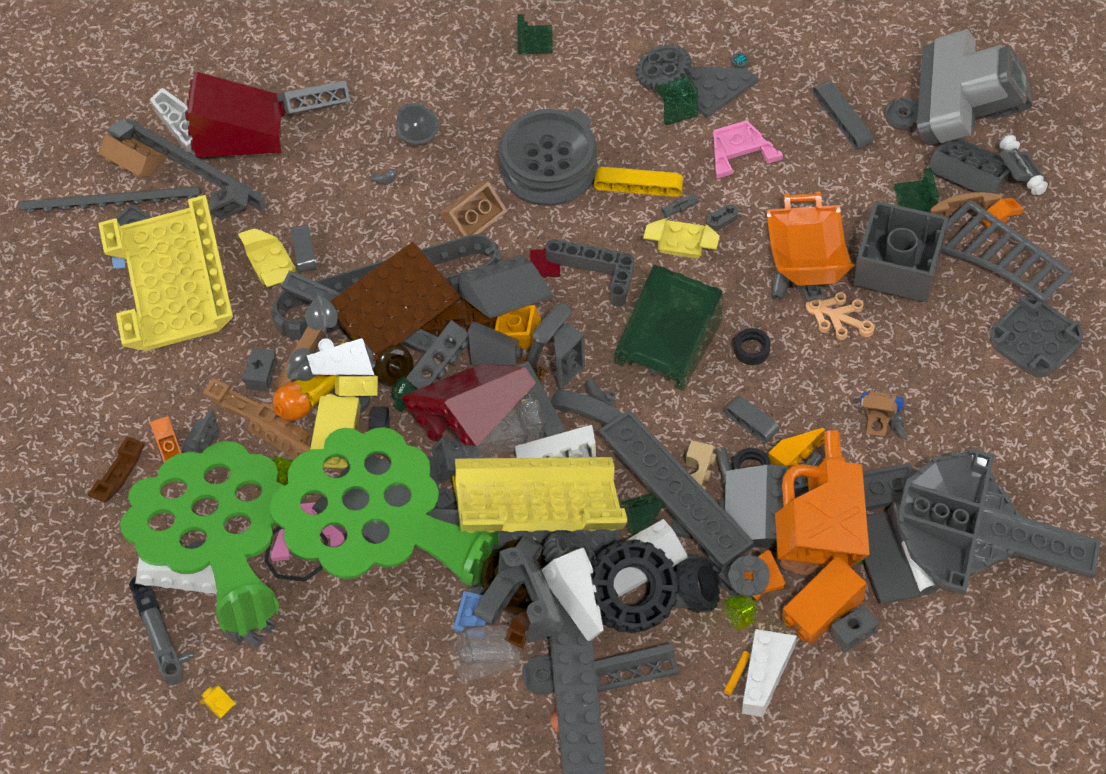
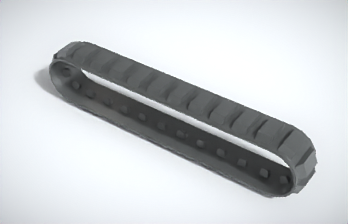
[272,234,502,340]

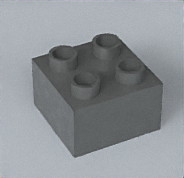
[854,200,949,302]

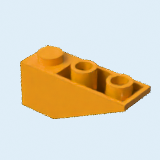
[768,428,825,470]

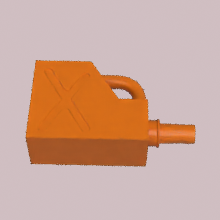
[775,430,870,568]

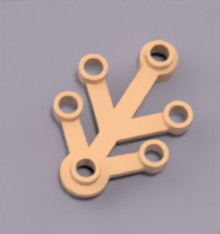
[806,292,874,340]

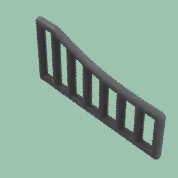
[942,200,1073,302]

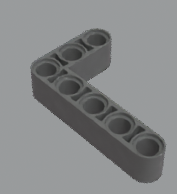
[546,239,635,306]

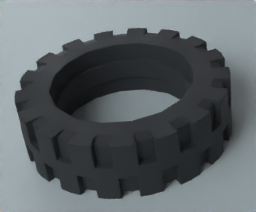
[680,557,720,613]

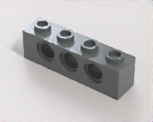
[404,320,469,391]

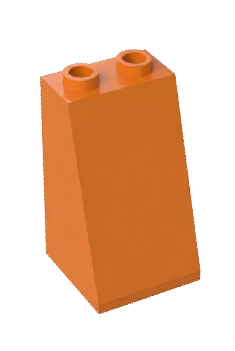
[782,556,867,645]

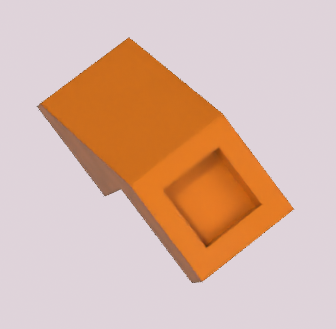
[982,198,1024,227]

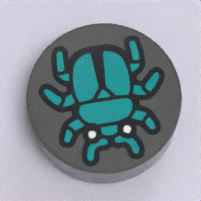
[731,53,749,68]

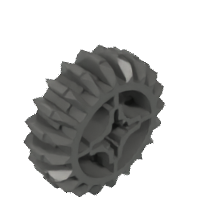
[542,530,596,563]

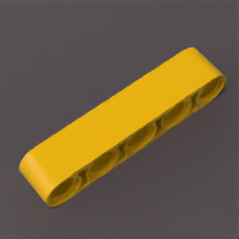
[594,167,684,197]

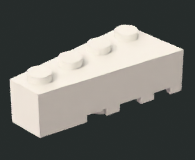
[515,425,596,458]
[742,629,797,717]

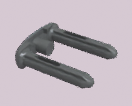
[526,303,572,366]

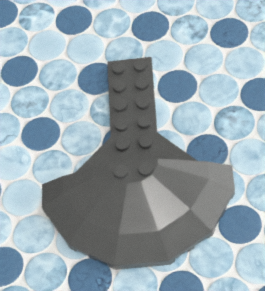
[896,449,1101,595]

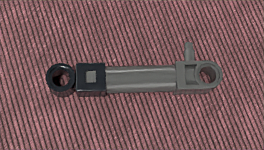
[129,576,195,686]

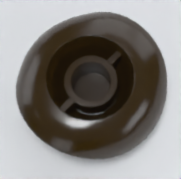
[374,344,414,387]

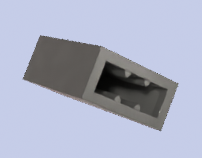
[468,322,522,365]

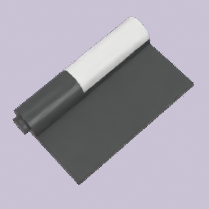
[863,501,939,604]

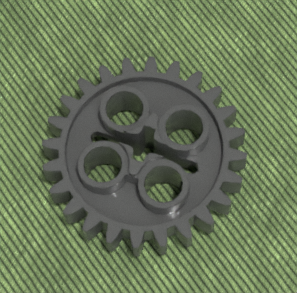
[635,43,692,92]

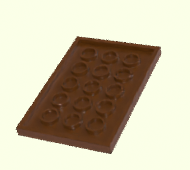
[330,242,461,362]

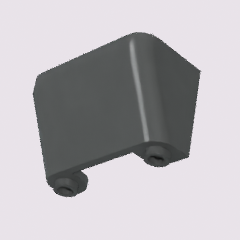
[498,547,564,643]

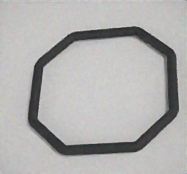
[264,526,328,582]

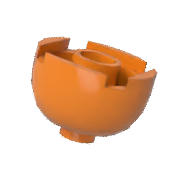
[273,382,310,421]

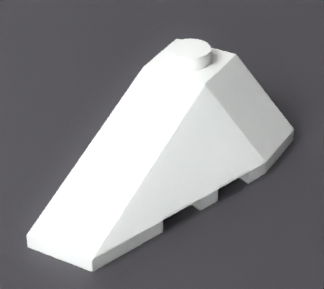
[542,548,604,641]

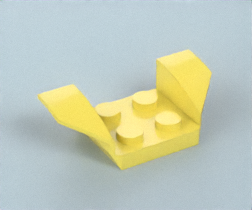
[643,218,720,259]
[238,229,296,288]

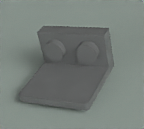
[181,409,220,453]
[432,437,479,483]

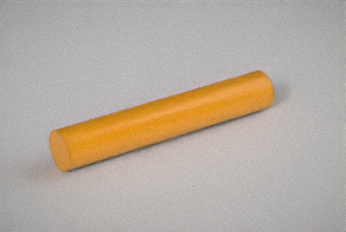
[724,651,751,696]

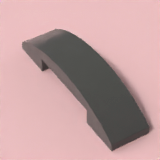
[551,390,623,427]

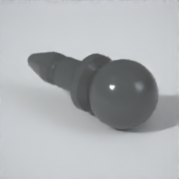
[888,412,905,439]

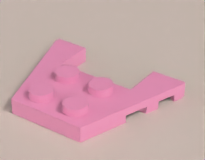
[713,120,783,179]
[271,502,345,561]

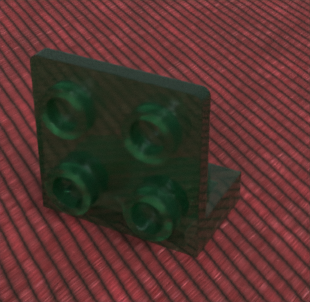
[517,14,553,54]
[657,76,698,125]
[894,168,939,212]

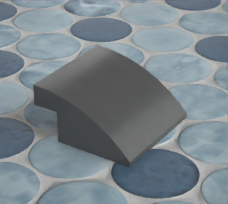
[312,455,411,544]

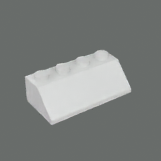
[595,519,688,597]

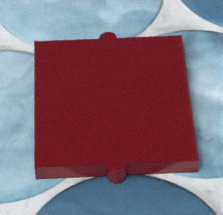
[530,248,560,279]

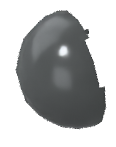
[397,103,439,146]

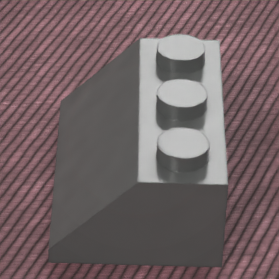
[554,323,585,390]

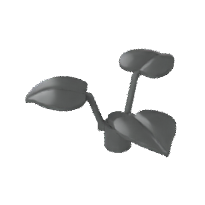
[287,296,376,380]

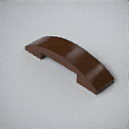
[88,436,144,503]

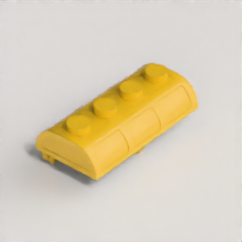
[294,341,346,409]

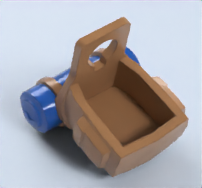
[859,391,904,437]

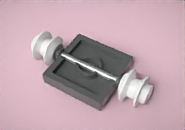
[999,135,1048,195]

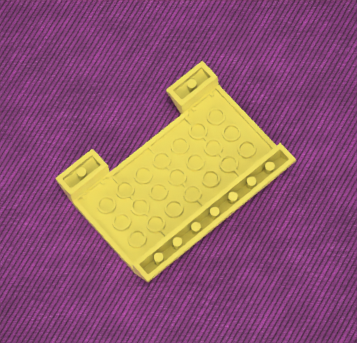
[98,195,233,351]
[455,457,627,533]

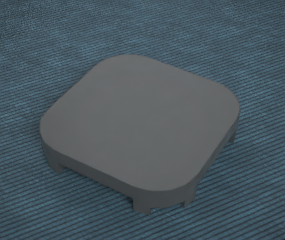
[990,295,1083,378]

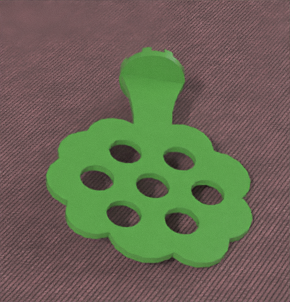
[270,427,500,588]
[120,441,284,636]

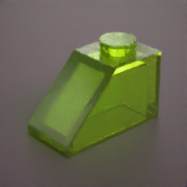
[725,595,757,632]

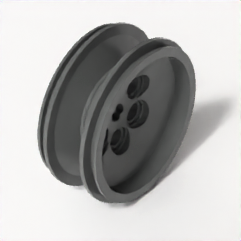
[499,109,597,206]

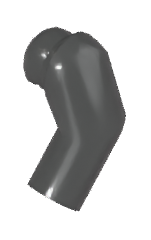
[372,169,397,185]

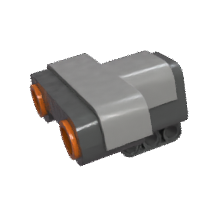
[917,29,1033,145]

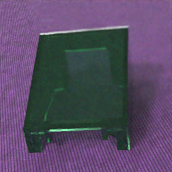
[614,264,723,391]

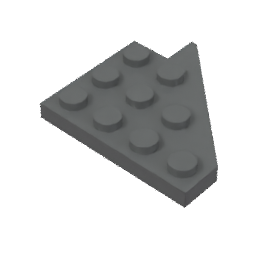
[671,66,758,119]

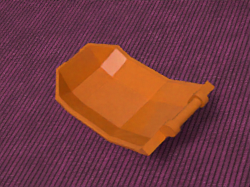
[766,191,854,286]

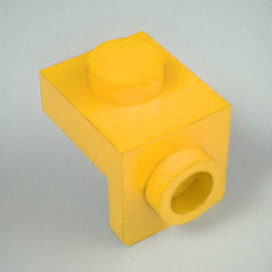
[200,686,235,719]

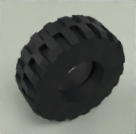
[591,539,679,633]

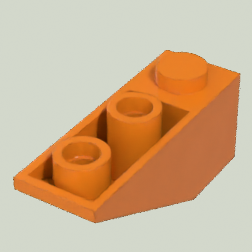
[150,416,181,463]

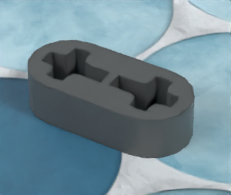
[706,205,738,231]

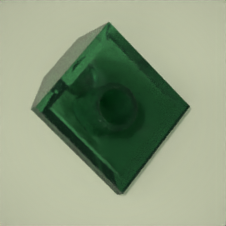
[619,492,664,535]

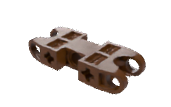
[421,298,497,337]

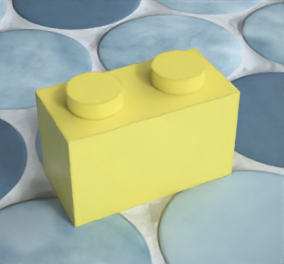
[335,375,378,396]

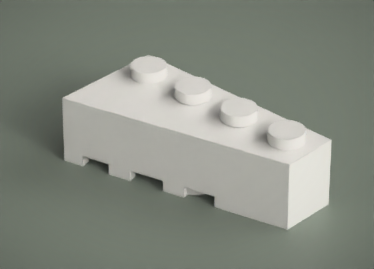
[150,88,195,155]
[135,557,217,594]

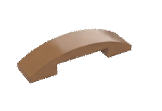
[930,192,1003,217]
[203,379,277,422]

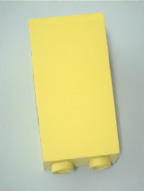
[310,394,361,469]

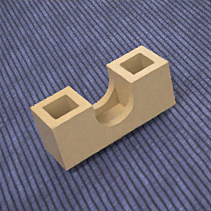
[686,440,717,491]

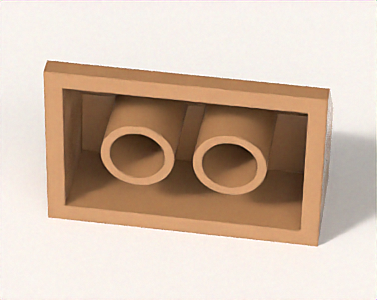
[99,134,167,178]
[439,181,507,237]

